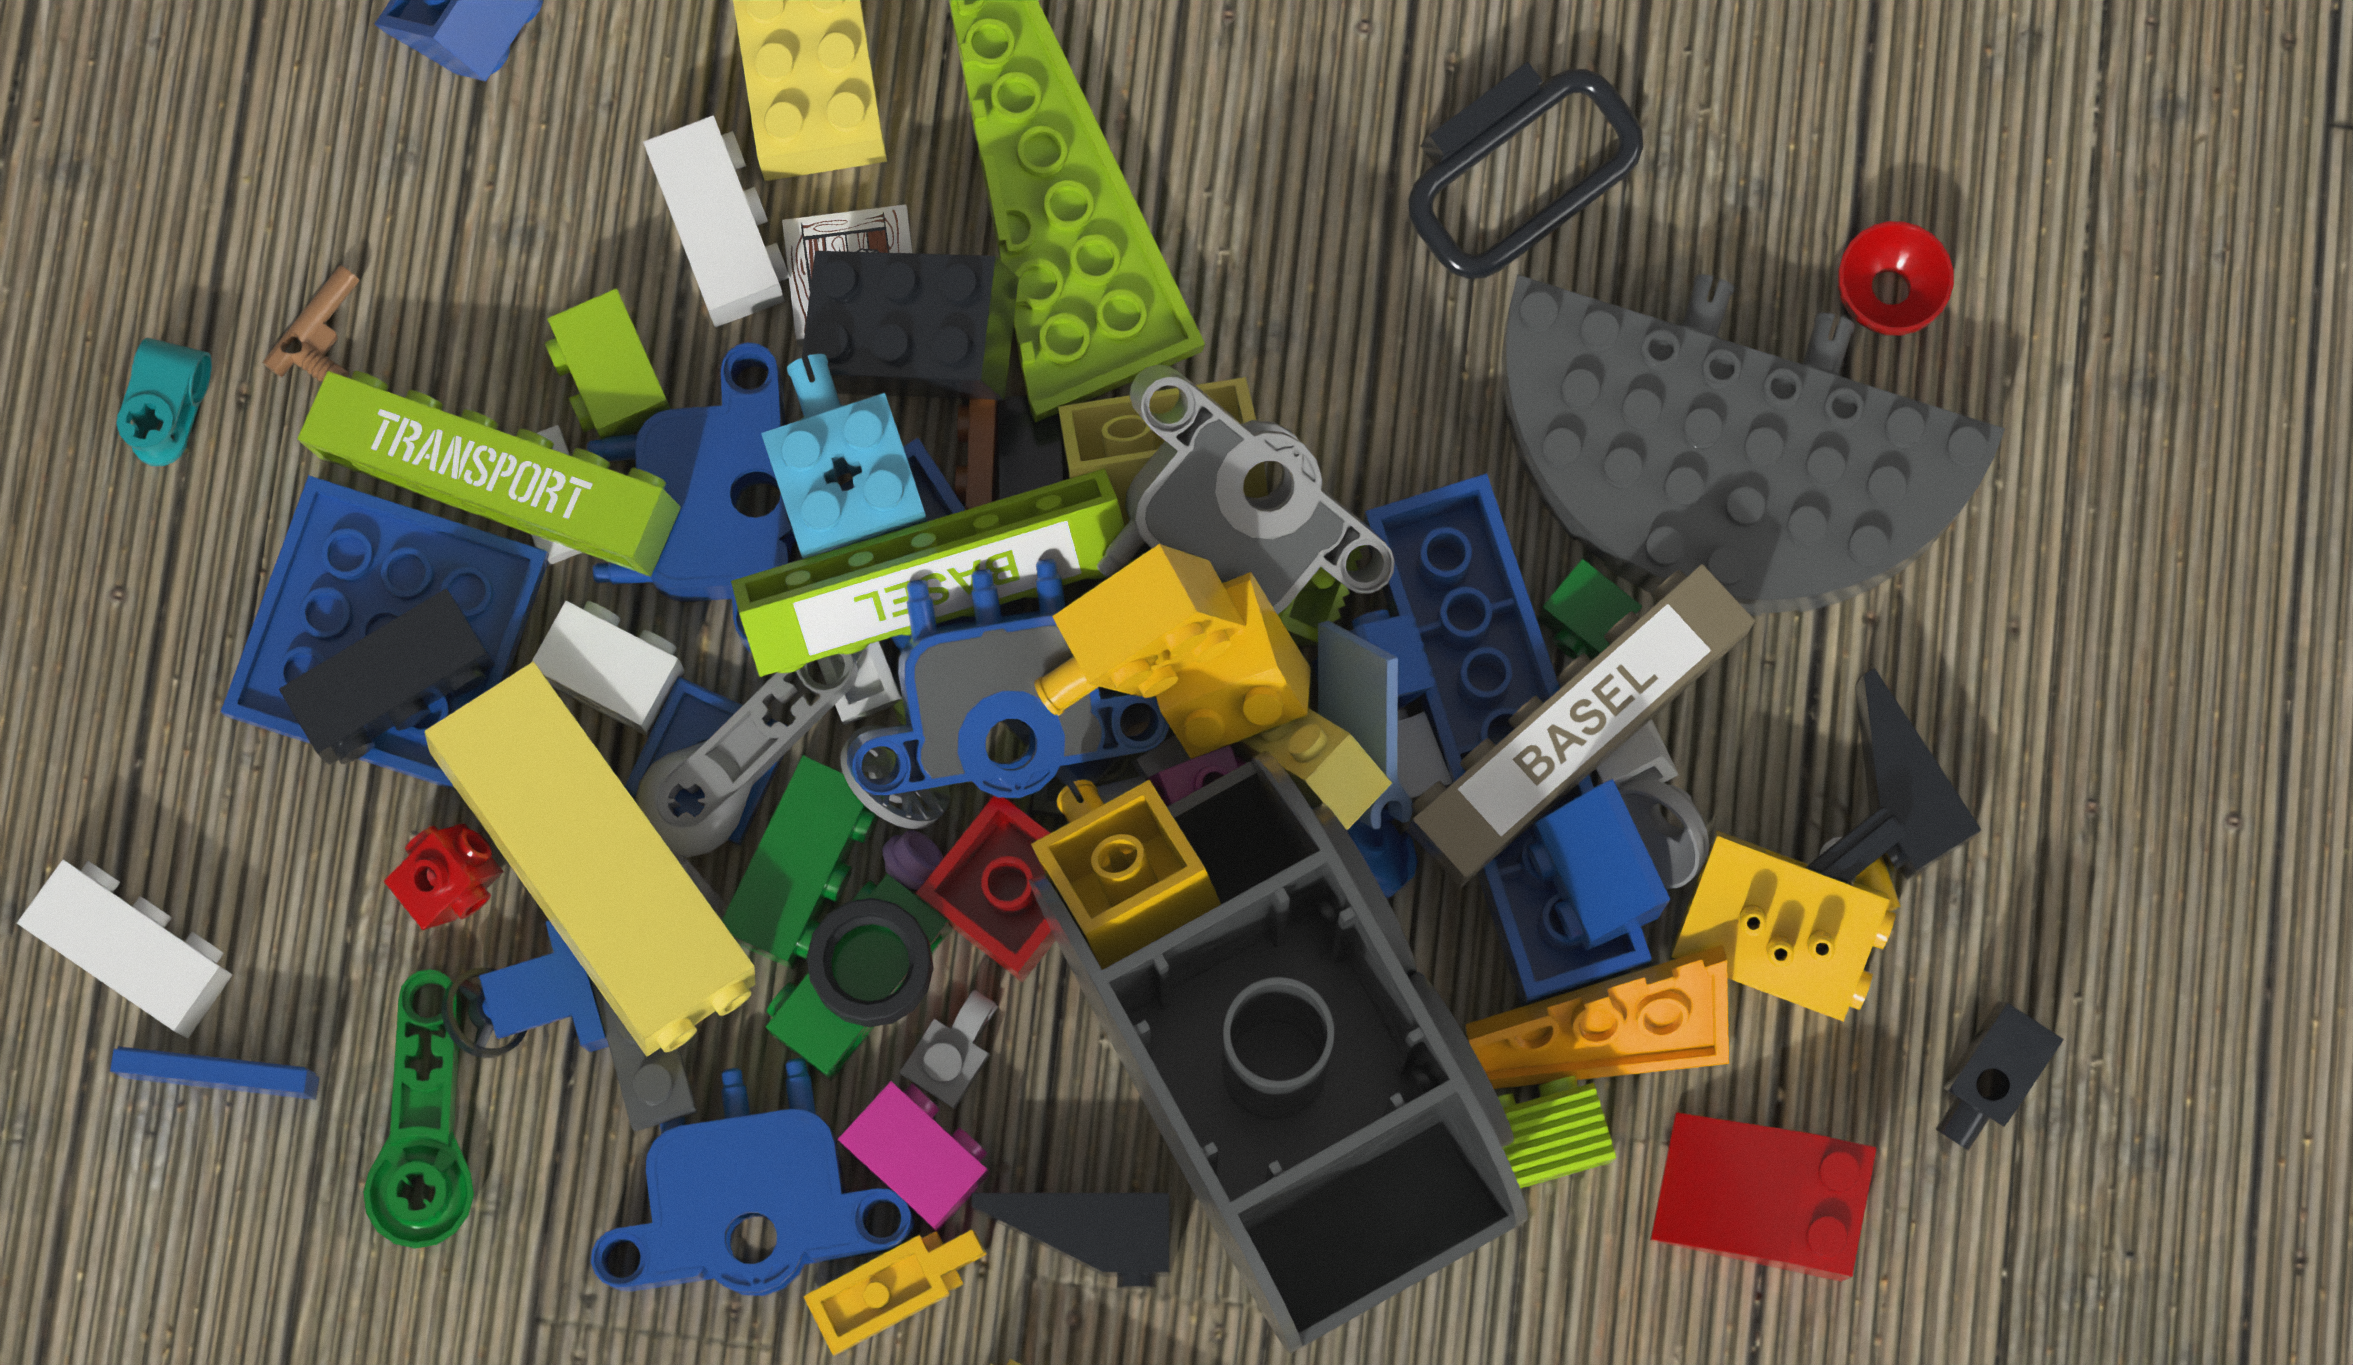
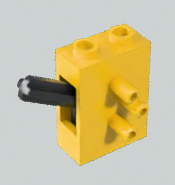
[1671,806,1907,1022]

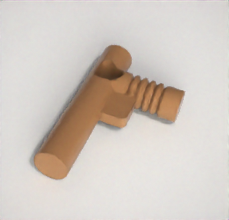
[262,265,360,382]

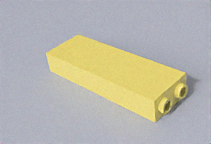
[424,661,755,1057]

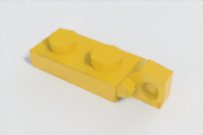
[803,1229,987,1356]

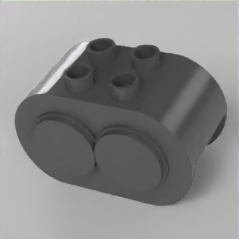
[1029,751,1528,1353]

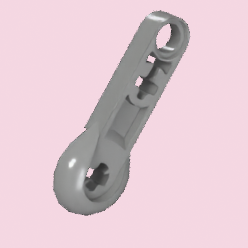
[635,654,858,857]

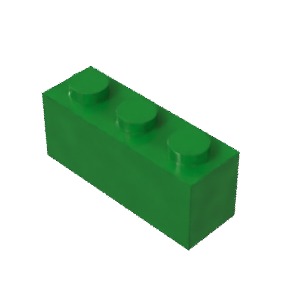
[722,755,879,970]
[765,874,951,1082]

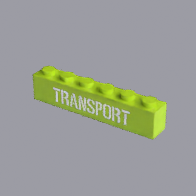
[297,371,681,577]

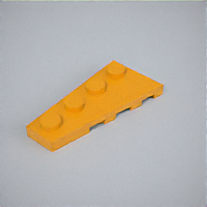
[1465,945,1729,1089]

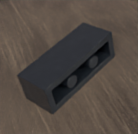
[279,588,495,765]

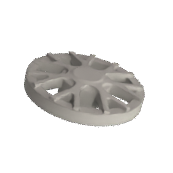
[840,725,950,829]

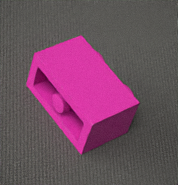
[838,1081,990,1232]

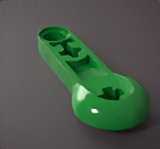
[363,969,474,1249]

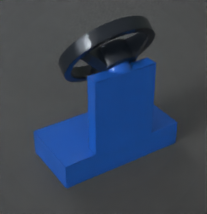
[441,921,609,1058]

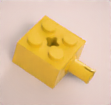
[1034,544,1246,716]
[1031,780,1221,970]

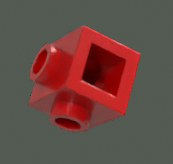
[384,823,504,930]

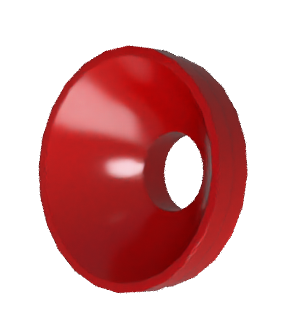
[1838,221,1954,336]

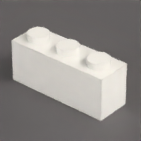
[643,115,790,328]
[17,860,233,1039]

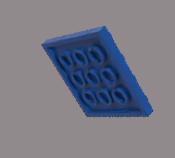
[221,475,549,791]

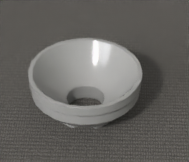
[1618,779,1709,889]

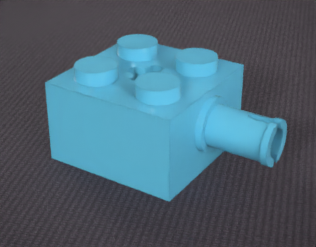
[761,354,928,559]

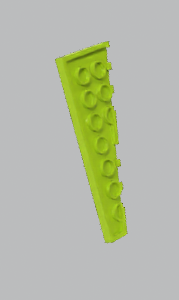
[949,0,1205,423]

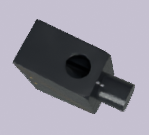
[1936,1001,2064,1151]

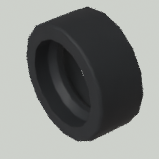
[806,898,934,1027]

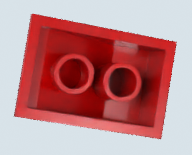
[1650,1112,1877,1282]

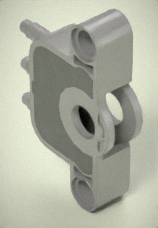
[1097,365,1395,615]

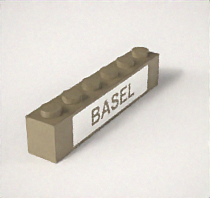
[1408,564,1755,888]

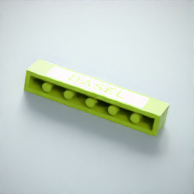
[731,468,1134,677]

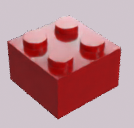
[916,796,1056,983]

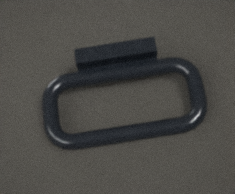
[1408,62,1643,279]

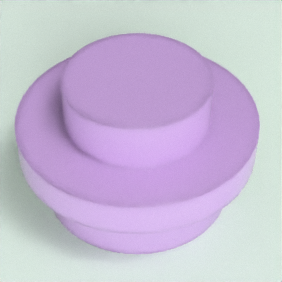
[882,830,943,891]

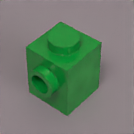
[1538,558,1642,661]

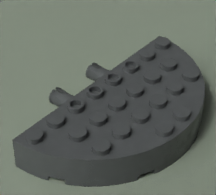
[1501,274,2005,616]

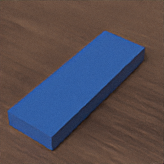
[110,1046,319,1100]

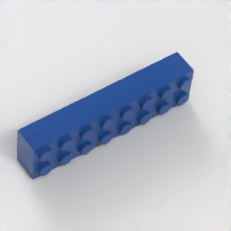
[1363,473,1652,1007]

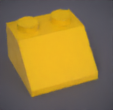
[1156,572,1311,759]

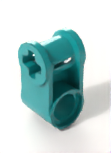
[116,337,212,467]

